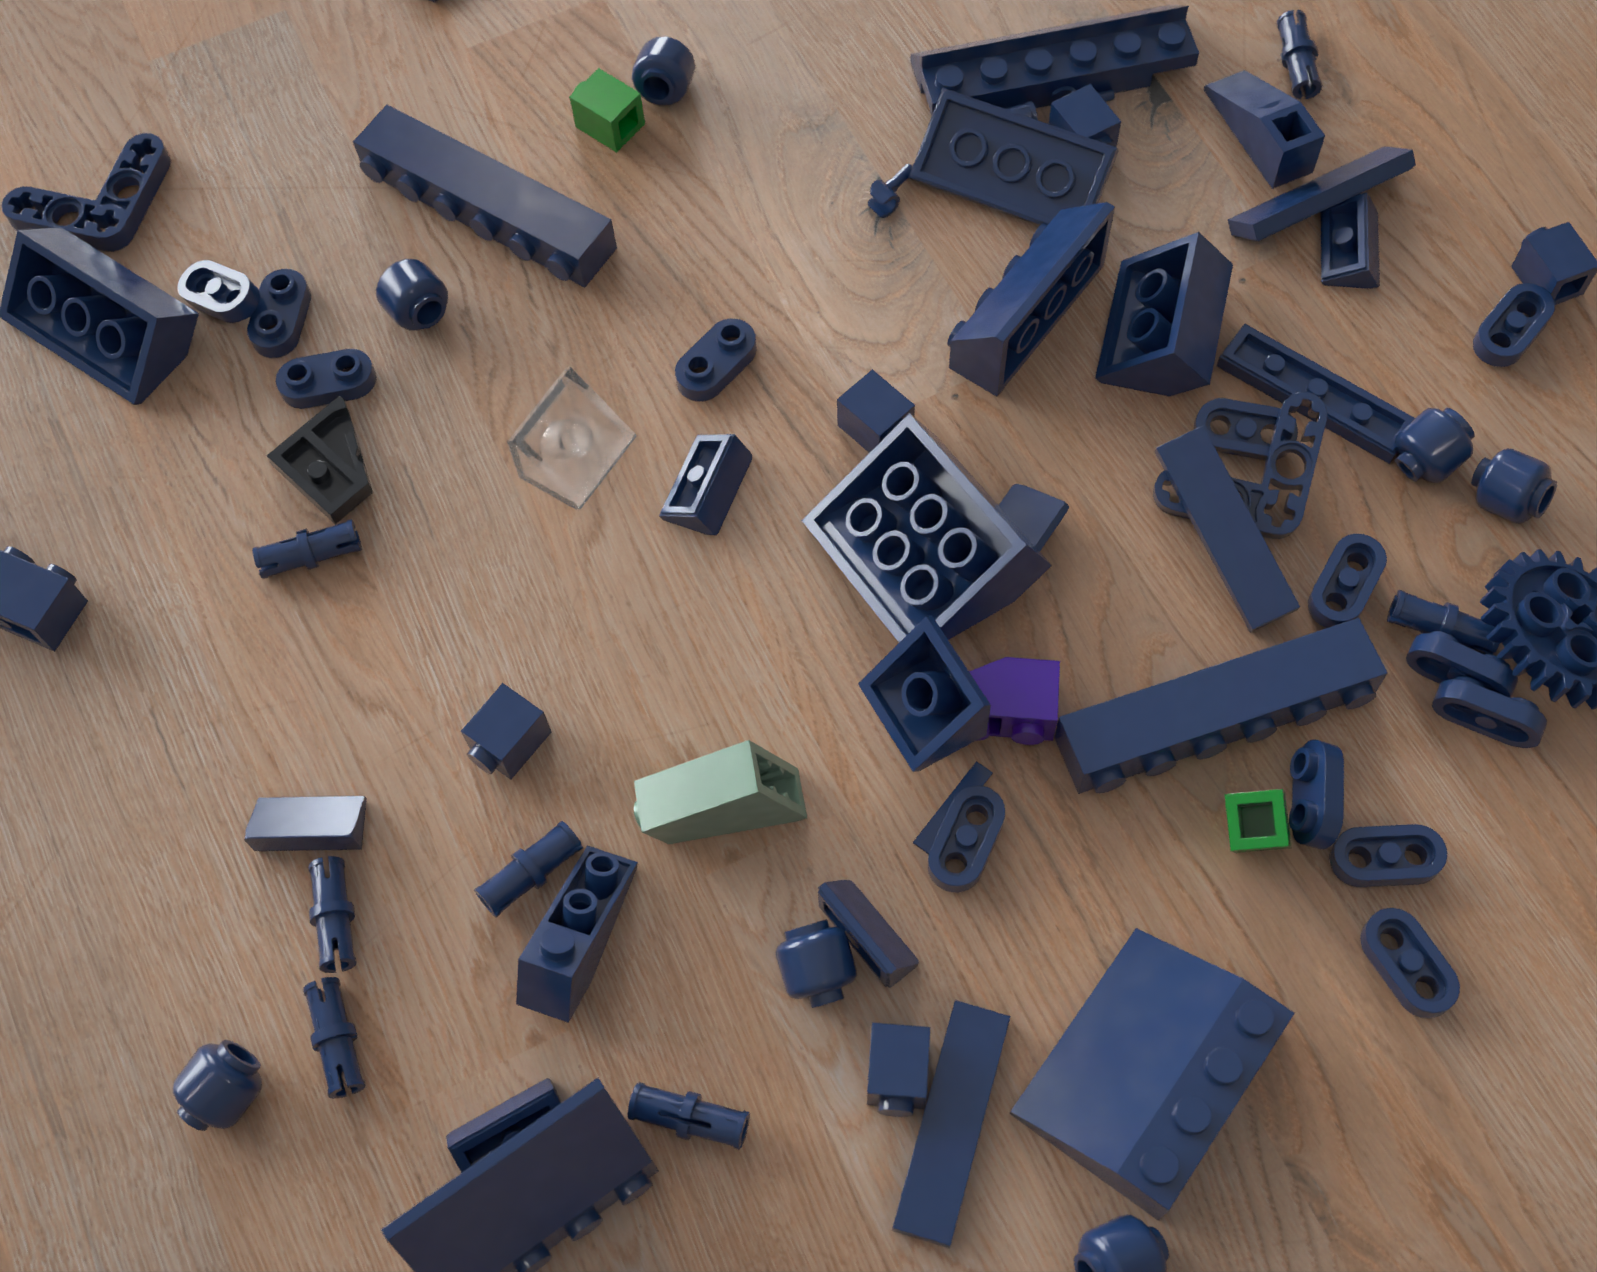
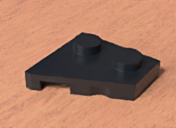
[266,396,373,525]

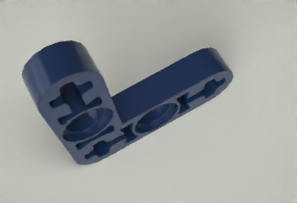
[1,133,171,252]
[1153,392,1327,539]

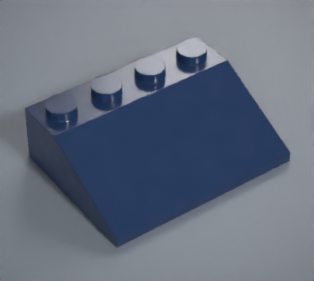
[801,413,1052,642]
[1010,928,1295,1221]
[381,1078,658,1272]

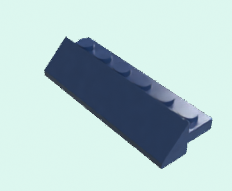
[910,5,1199,115]

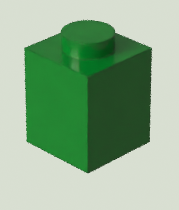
[569,68,645,153]
[1224,789,1292,853]

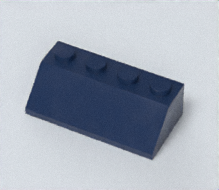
[947,202,1115,397]
[0,228,199,405]

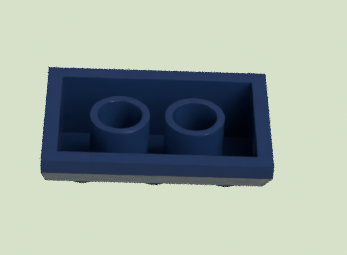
[1095,232,1233,397]

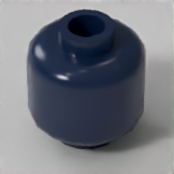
[631,36,695,106]
[376,259,448,331]
[1395,408,1475,483]
[1471,448,1557,524]
[776,919,857,1008]
[172,1040,262,1131]
[1074,1214,1169,1272]

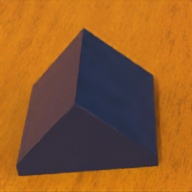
[858,616,991,772]

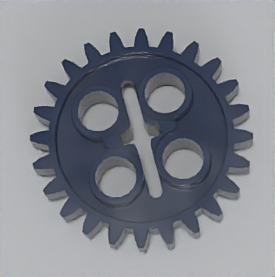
[1480,549,1597,710]

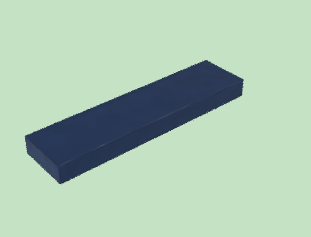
[1228,146,1416,241]
[1217,324,1415,464]
[1155,425,1300,633]
[892,1000,1011,1249]

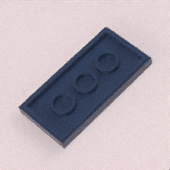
[909,87,1119,226]

